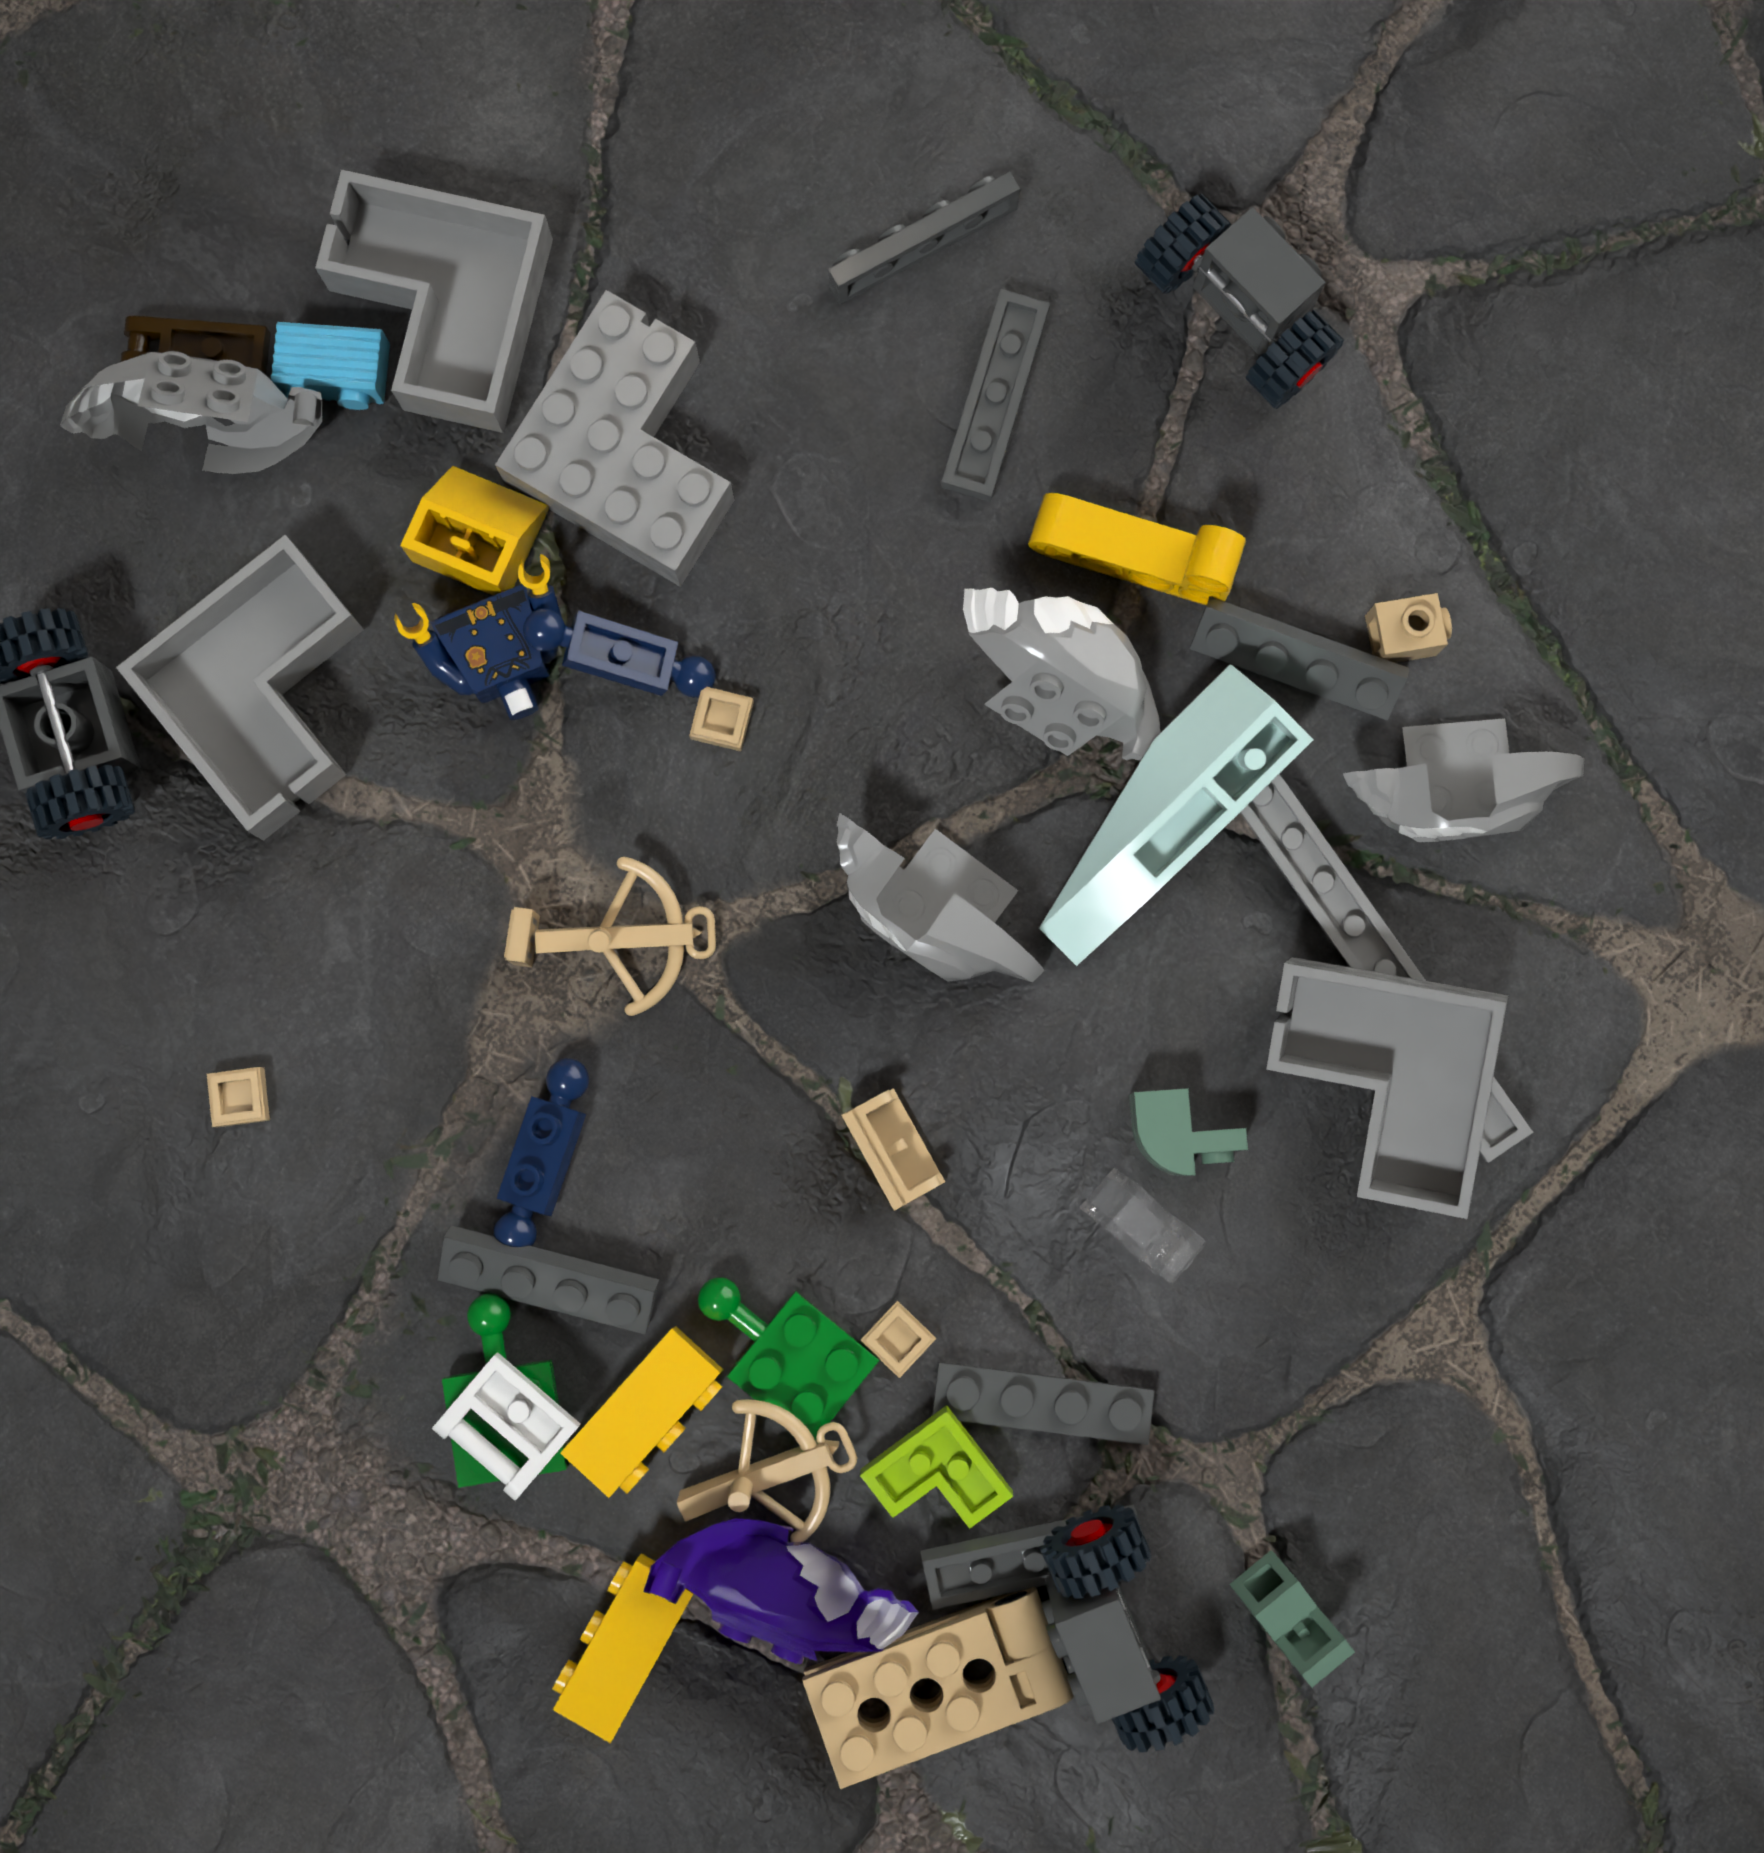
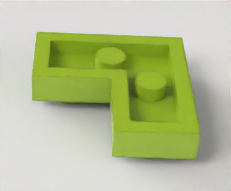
[860,1405,1013,1529]

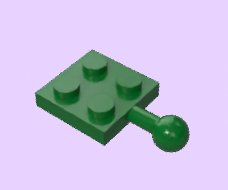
[698,1277,879,1440]
[442,1294,569,1488]

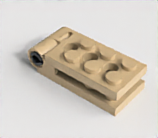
[802,1588,1074,1789]

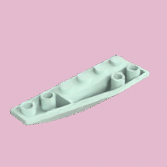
[1039,664,1313,966]

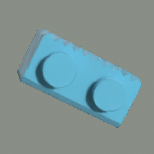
[271,322,390,410]

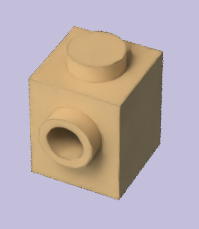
[1365,593,1452,663]

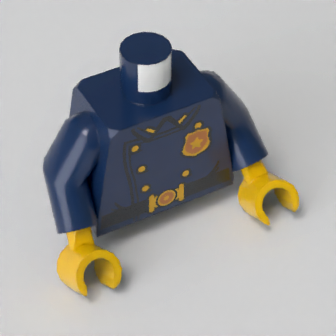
[394,554,562,720]

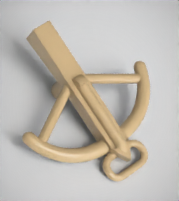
[535,857,716,1016]
[677,1399,857,1546]

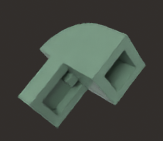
[1129,1088,1248,1176]
[1229,1550,1355,1688]

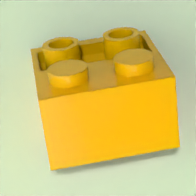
[400,466,549,596]

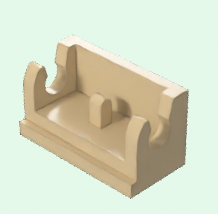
[842,1088,945,1211]

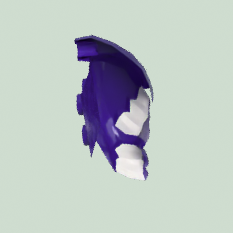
[643,1519,918,1664]

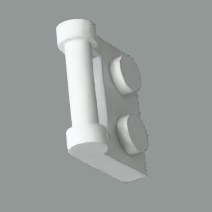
[432,1352,580,1501]

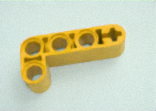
[1028,493,1246,605]

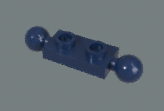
[523,609,716,698]
[493,1058,589,1247]

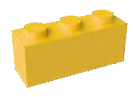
[560,1326,724,1498]
[552,1553,694,1743]

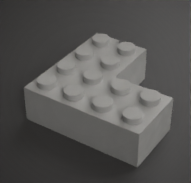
[315,169,553,433]
[495,290,734,587]
[116,535,364,841]
[1266,957,1508,1219]

